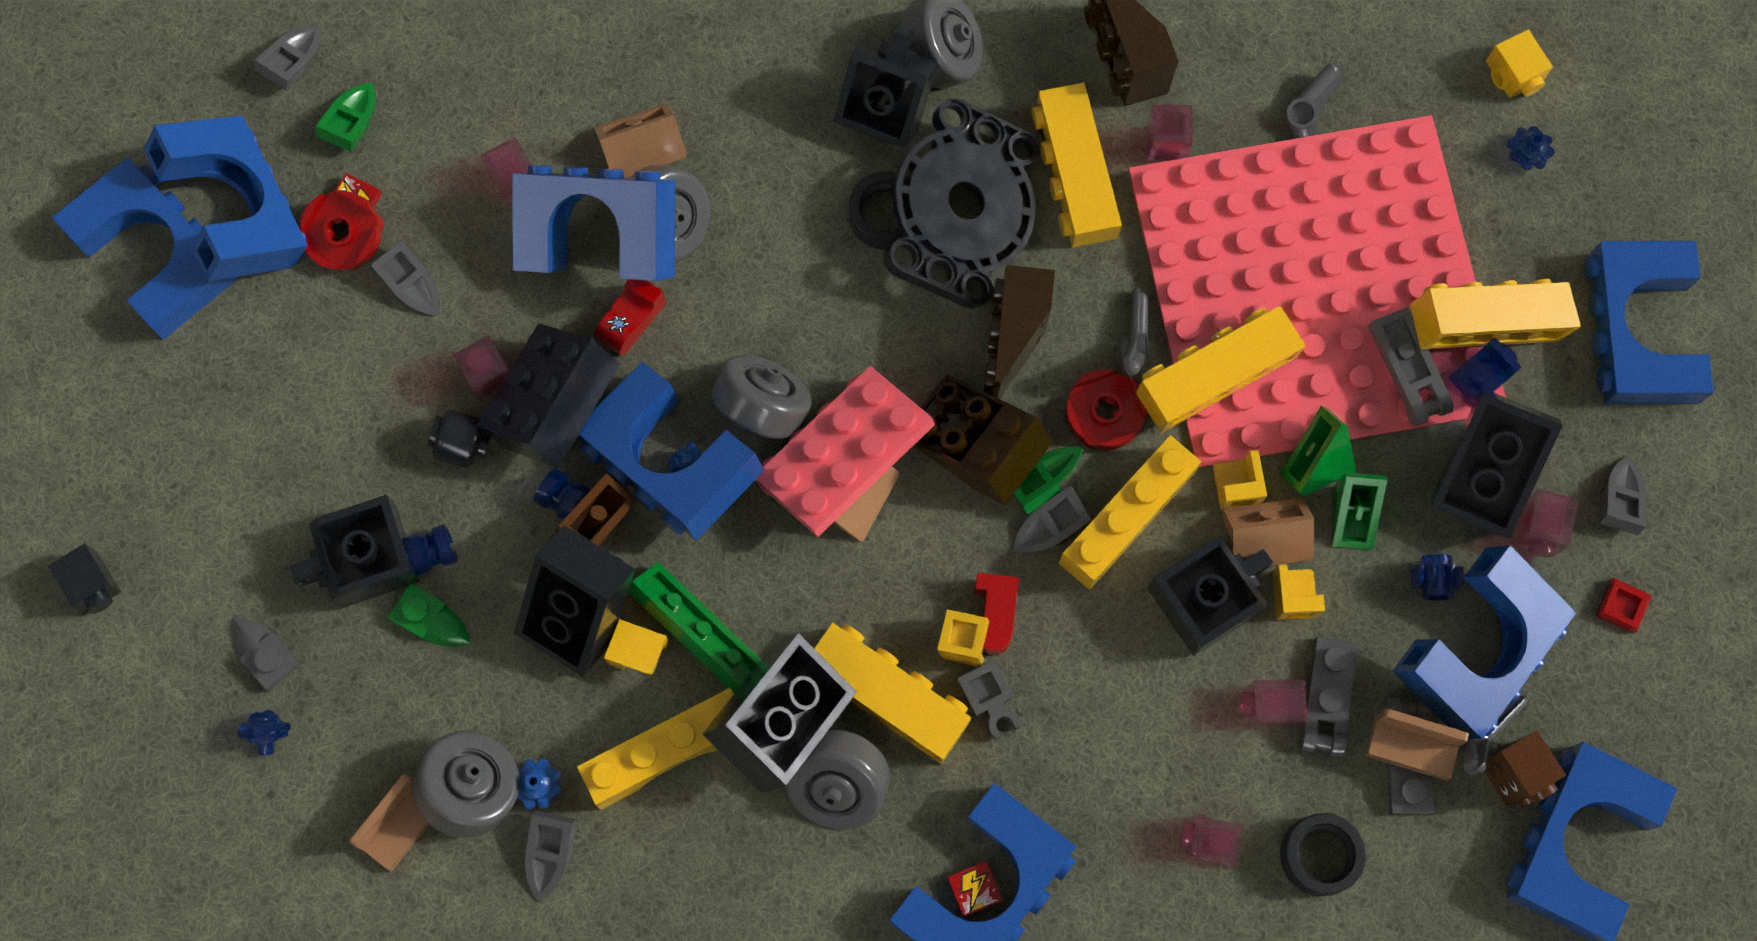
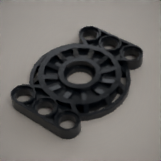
[883,98,1041,309]

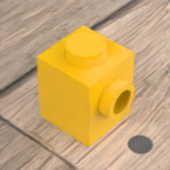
[1486,29,1553,98]

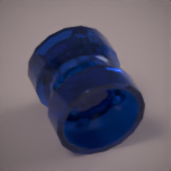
[534,468,590,521]
[405,524,458,576]

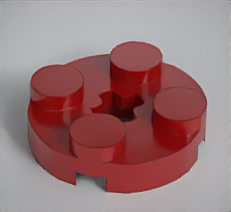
[300,190,384,270]
[1065,369,1147,451]

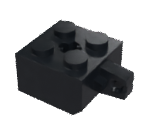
[833,23,939,149]
[289,494,420,609]
[1147,536,1273,656]

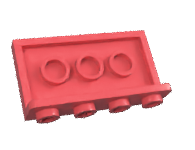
[756,366,935,537]

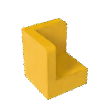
[1213,450,1267,510]
[1272,564,1325,620]
[937,609,989,667]
[604,619,669,675]

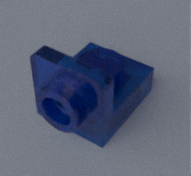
[1448,338,1521,405]

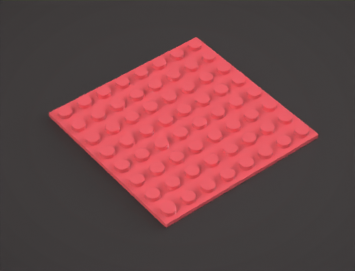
[1128,115,1506,468]

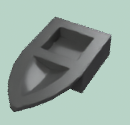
[254,25,321,91]
[371,240,440,316]
[1600,456,1647,535]
[1013,486,1093,553]
[232,618,301,692]
[525,811,577,902]

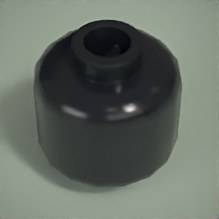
[427,410,490,468]

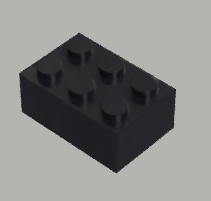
[477,323,620,468]
[1431,388,1563,539]
[513,525,635,677]
[702,633,857,793]

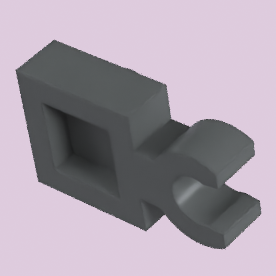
[956,660,1021,740]

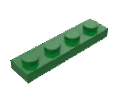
[628,562,761,693]

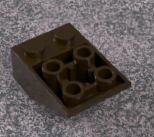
[1084,0,1179,107]
[984,265,1055,399]
[913,374,1052,506]

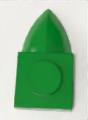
[315,83,376,152]
[1014,446,1083,514]
[388,583,471,647]

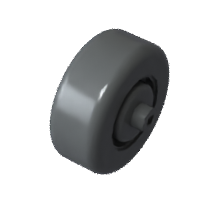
[901,0,983,89]
[615,164,710,262]
[711,355,812,439]
[785,730,890,829]
[412,731,520,838]

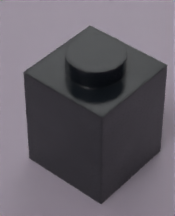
[48,543,121,614]

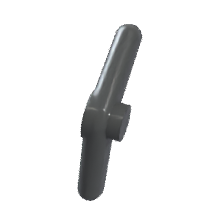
[1286,64,1345,139]
[1121,287,1148,375]
[1460,695,1527,775]

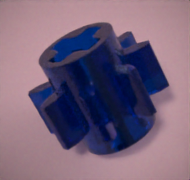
[1411,554,1464,601]

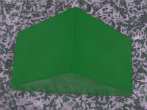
[1280,406,1356,496]
[1332,472,1388,550]

